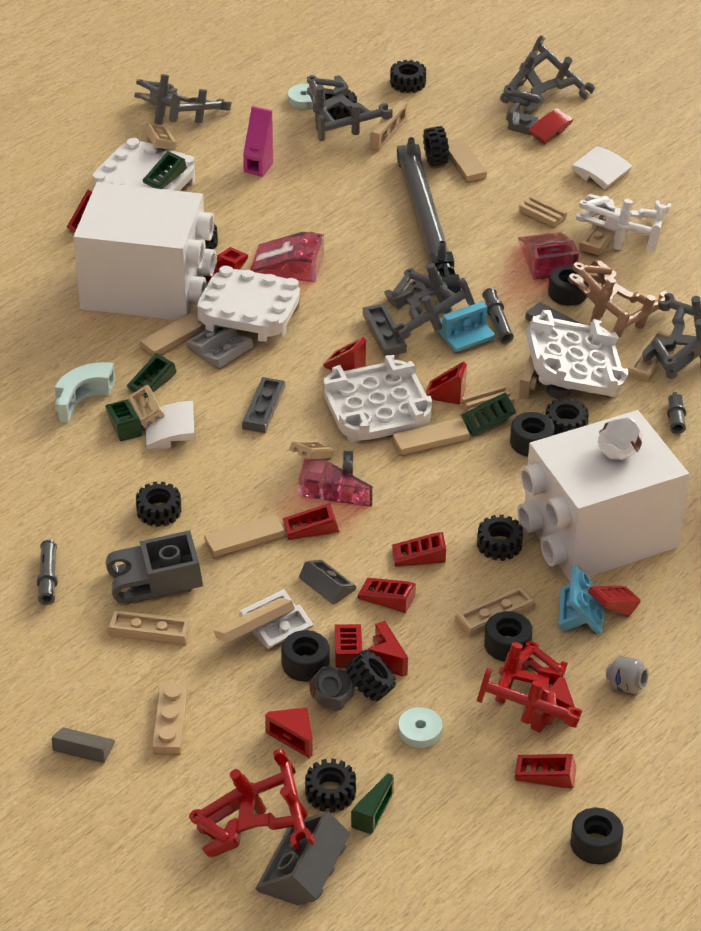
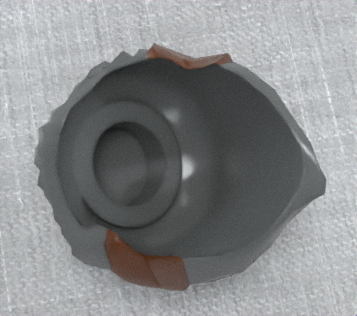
[309,666,356,711]

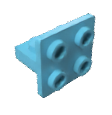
[437,301,495,352]
[558,565,604,634]

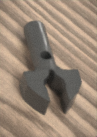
[343,450,353,476]

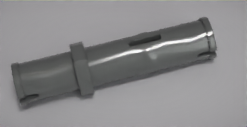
[482,288,514,344]
[37,540,58,605]

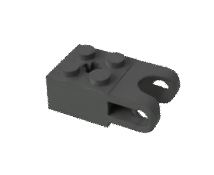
[105,530,203,603]

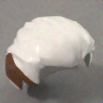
[597,417,642,460]

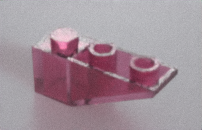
[299,458,373,507]

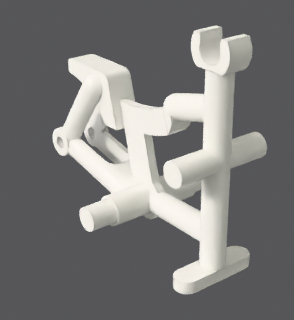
[576,194,671,253]

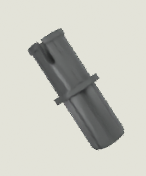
[667,392,686,434]

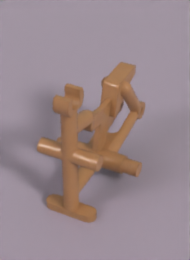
[568,260,676,338]

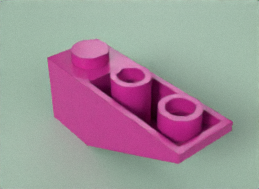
[243,106,273,177]

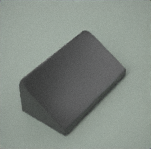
[299,560,357,604]
[51,727,115,763]

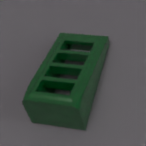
[142,151,187,189]
[127,353,177,398]
[461,392,516,436]
[105,399,143,441]
[351,773,394,834]

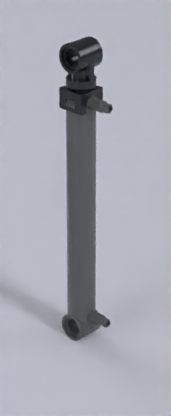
[397,137,461,297]

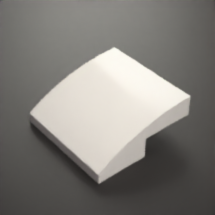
[571,146,632,190]
[146,401,195,450]
[239,589,314,649]

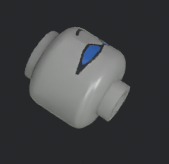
[606,656,649,694]

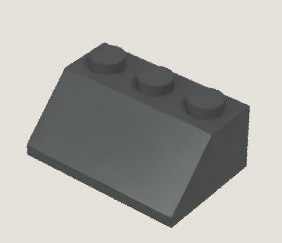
[255,811,350,905]

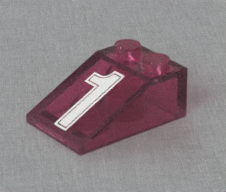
[250,232,324,282]

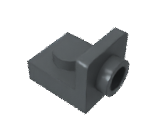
[506,102,539,135]

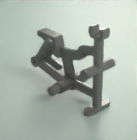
[500,35,595,114]
[134,74,232,125]
[307,75,393,141]
[384,263,475,340]
[642,293,701,379]

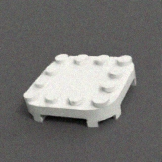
[93,138,195,191]
[197,266,300,342]
[526,310,628,397]
[324,355,432,443]

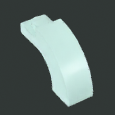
[55,362,115,423]

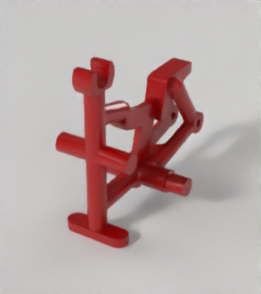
[477,641,582,728]
[189,749,315,857]

